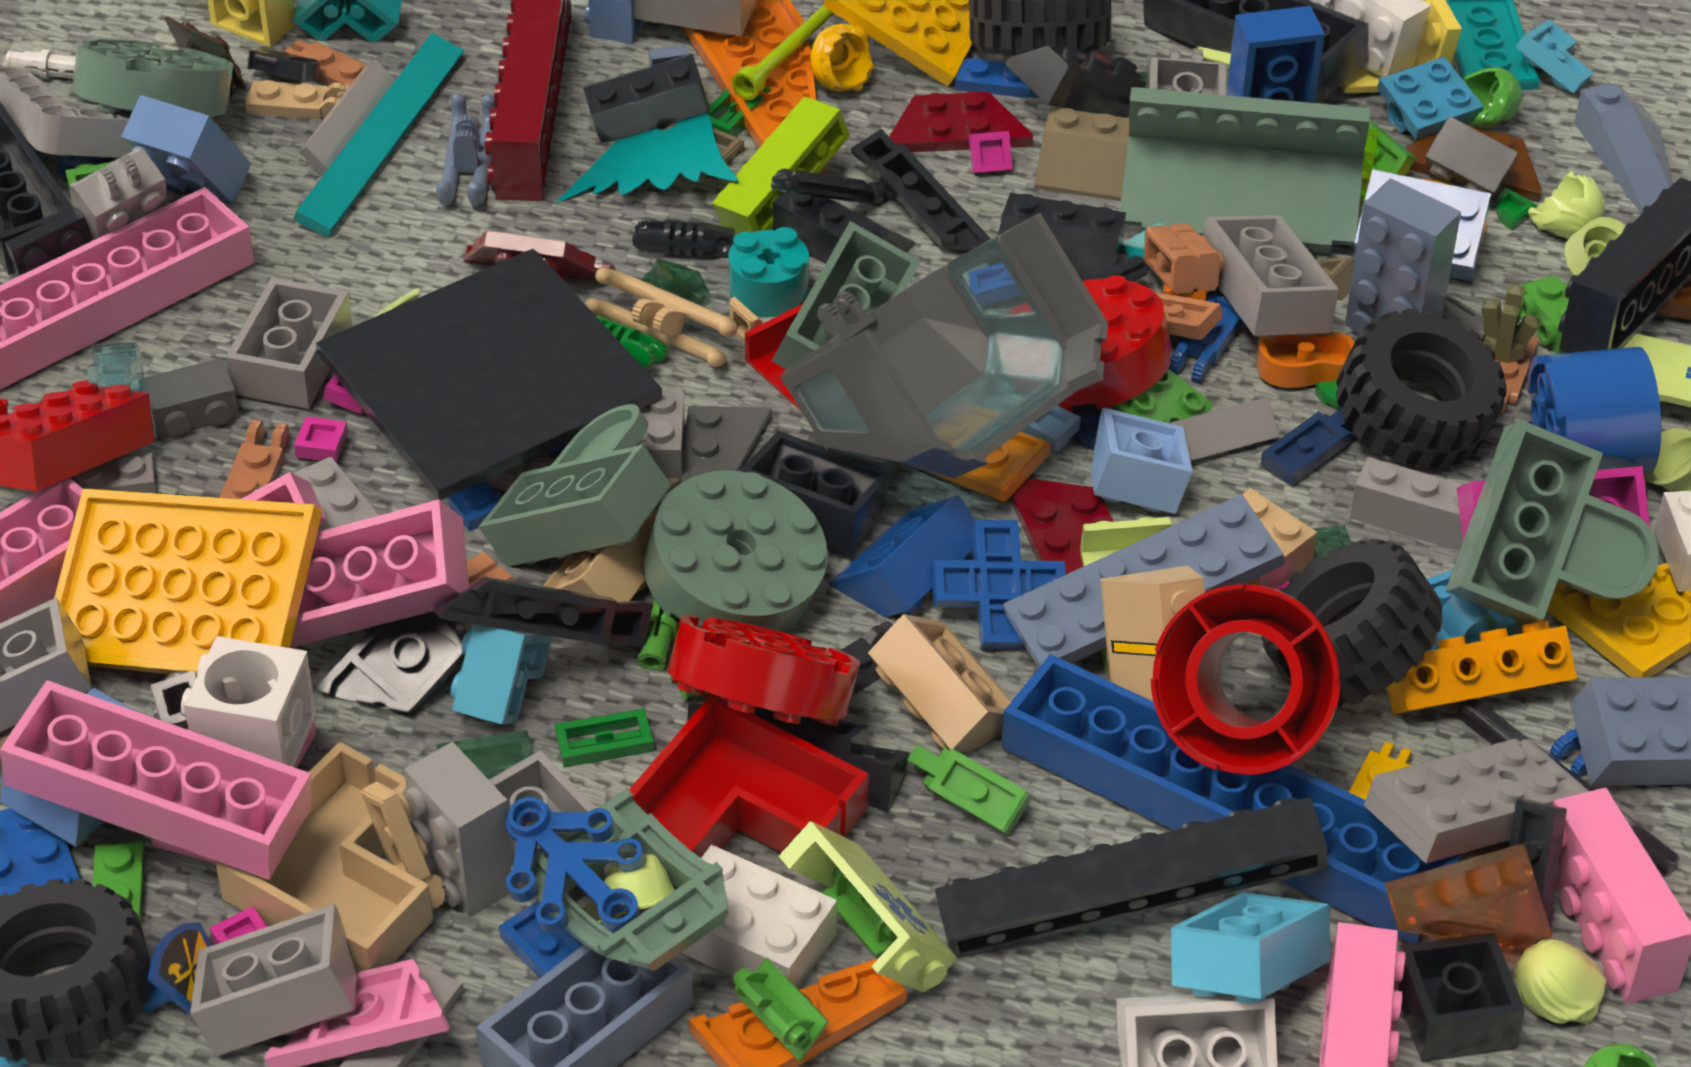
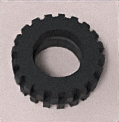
[969,0,1111,56]
[1336,309,1507,470]
[1261,539,1443,708]
[0,879,152,1064]

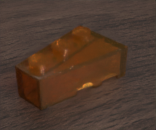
[1385,843,1553,947]

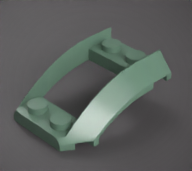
[510,789,728,971]

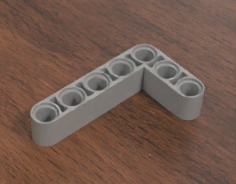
[0,67,133,158]

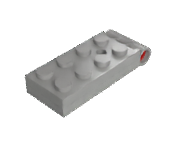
[1364,739,1590,863]

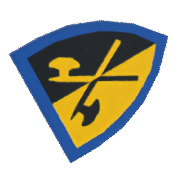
[142,922,211,1015]

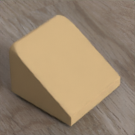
[729,297,763,343]

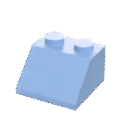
[1091,408,1193,514]

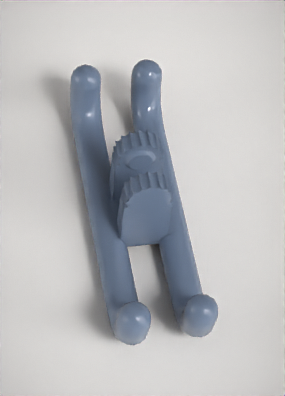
[436,93,497,207]

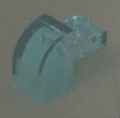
[88,342,144,392]

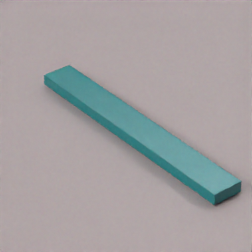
[293,33,464,237]

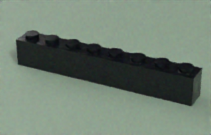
[934,797,1327,958]

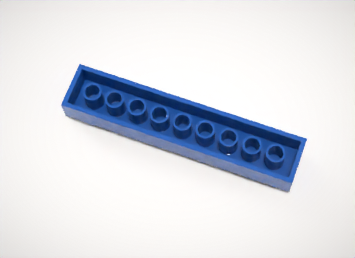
[1001,654,1465,944]

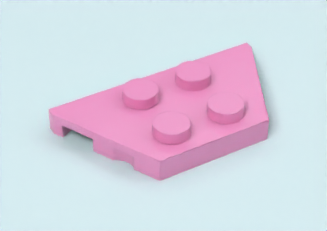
[264,959,450,1067]

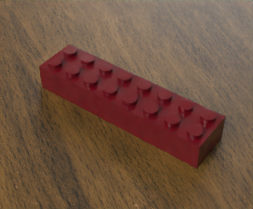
[485,0,572,201]

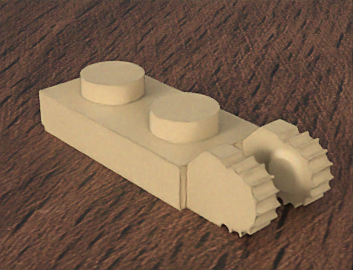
[245,80,350,119]
[361,781,446,910]

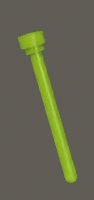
[732,5,835,100]

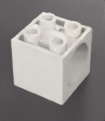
[181,636,316,767]

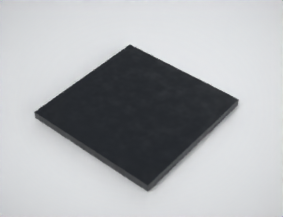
[316,248,662,501]

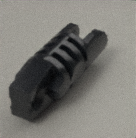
[631,219,735,258]

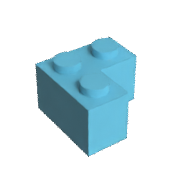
[451,624,553,724]

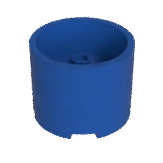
[1527,347,1661,474]

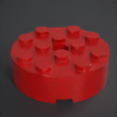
[1000,275,1172,413]
[667,615,860,726]

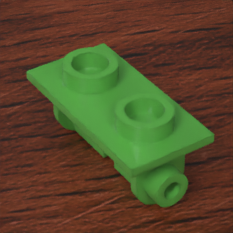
[821,867,898,957]
[733,958,829,1061]

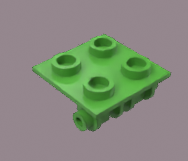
[1114,369,1214,423]

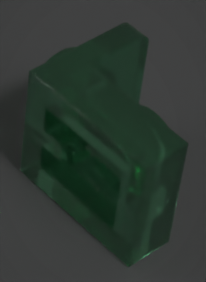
[642,258,709,305]

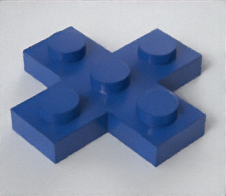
[931,520,1066,649]

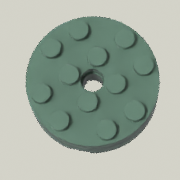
[72,38,233,117]
[643,470,828,633]

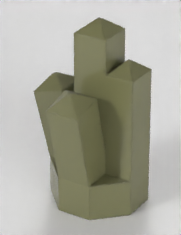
[1481,283,1541,363]

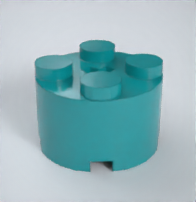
[728,227,809,317]

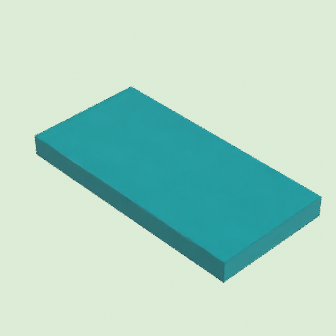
[1445,0,1539,90]

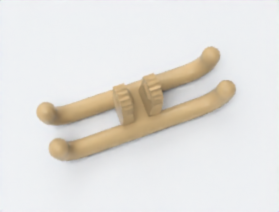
[584,268,738,367]

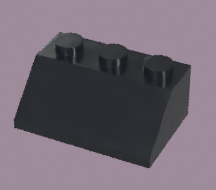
[1006,46,1147,118]
[583,53,710,143]
[773,191,915,264]
[992,193,1127,281]
[739,431,893,555]

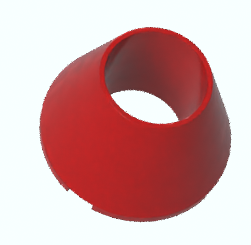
[1151,584,1340,775]

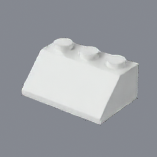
[1116,993,1278,1067]

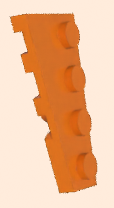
[688,958,907,1067]

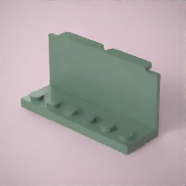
[1120,87,1371,254]

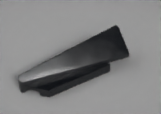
[850,129,991,251]
[433,577,653,647]
[687,701,909,813]

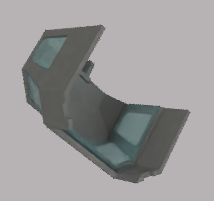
[780,213,1108,478]

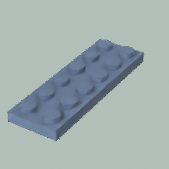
[1003,494,1285,668]

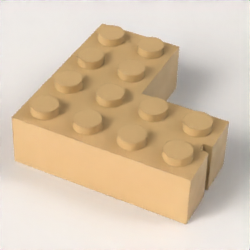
[216,741,433,973]

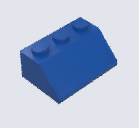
[829,494,975,617]

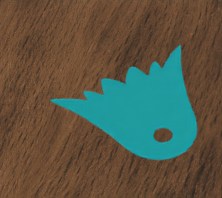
[555,113,739,203]

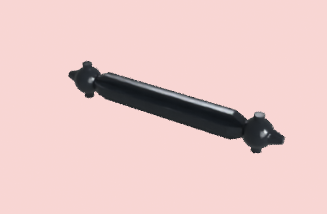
[770,168,888,205]

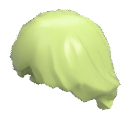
[1528,171,1605,239]
[1514,939,1606,1025]

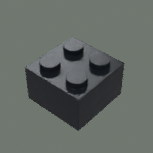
[1394,932,1525,1060]

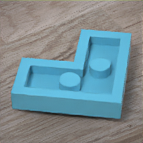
[1515,19,1594,93]

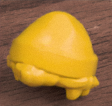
[810,24,874,92]

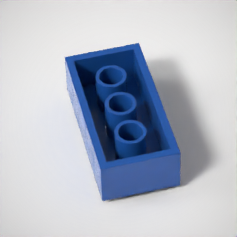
[1226,6,1325,103]

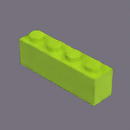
[712,96,850,235]

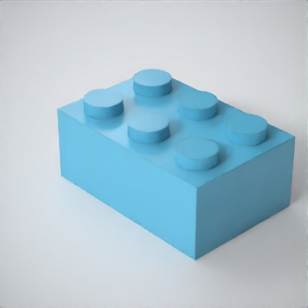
[1171,892,1330,1004]

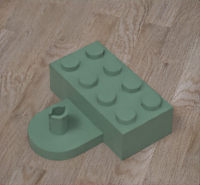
[772,221,921,369]
[478,404,671,567]
[1445,420,1659,624]

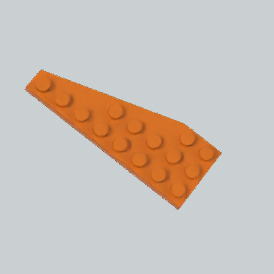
[681,0,825,174]

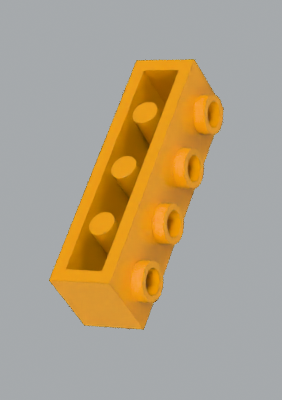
[1387,620,1577,714]

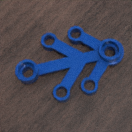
[506,797,645,933]

